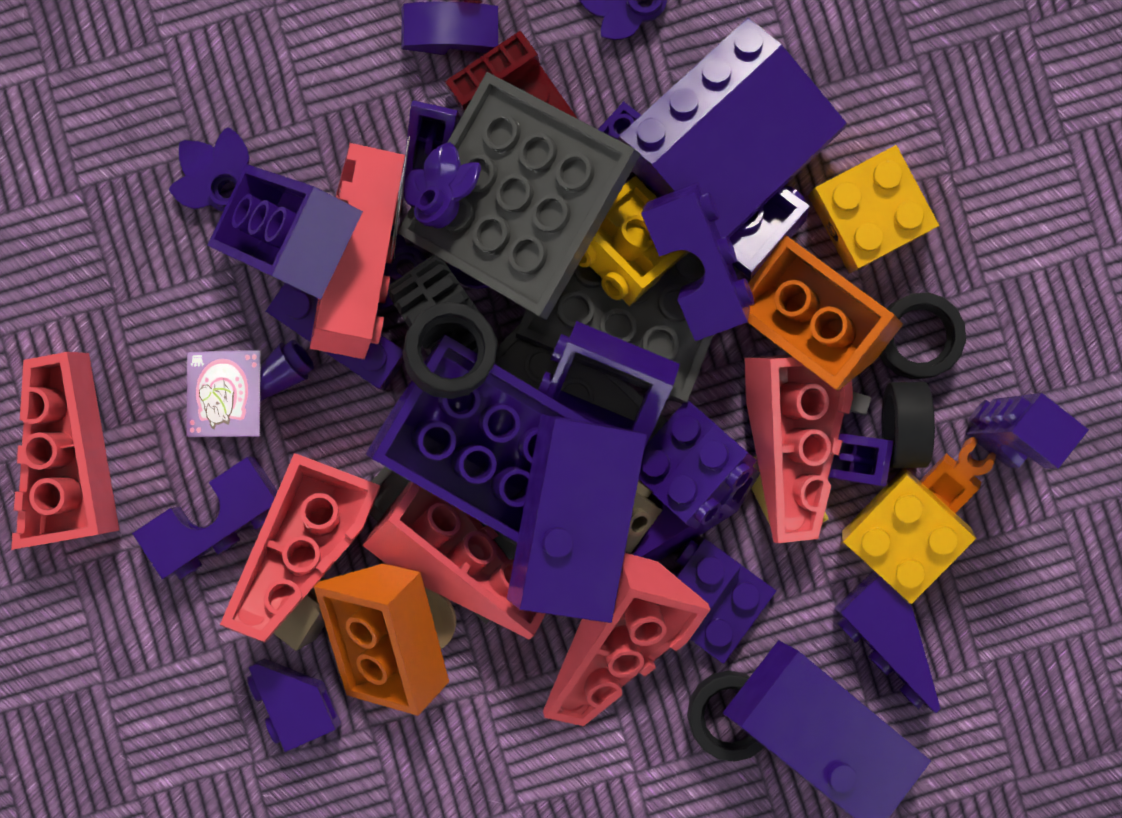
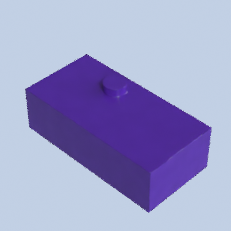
[207,164,363,299]
[507,414,647,623]
[723,640,931,818]

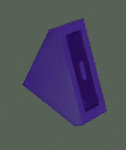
[404,100,460,180]
[829,433,894,487]

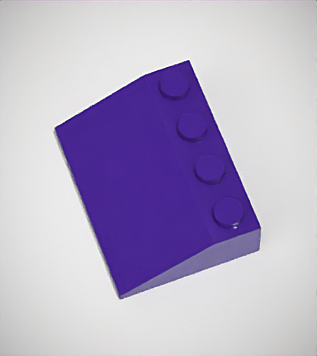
[619,18,847,238]
[366,334,592,542]

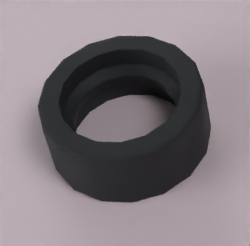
[879,292,966,379]
[403,302,497,399]
[882,382,935,468]
[687,671,765,762]

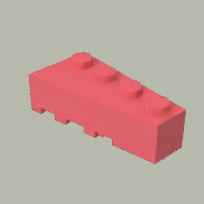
[309,143,405,360]
[11,352,119,550]

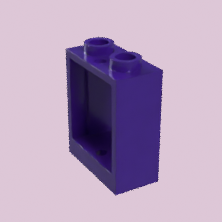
[538,321,680,449]

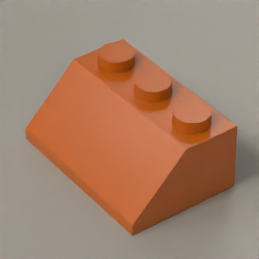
[748,235,904,391]
[314,563,449,716]

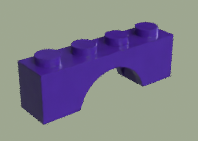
[966,393,1089,469]

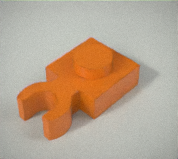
[920,437,996,513]

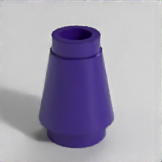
[260,340,314,402]

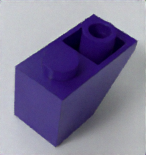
[247,658,341,752]

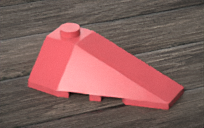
[744,355,853,543]
[220,453,381,643]
[362,481,546,640]
[543,553,711,726]

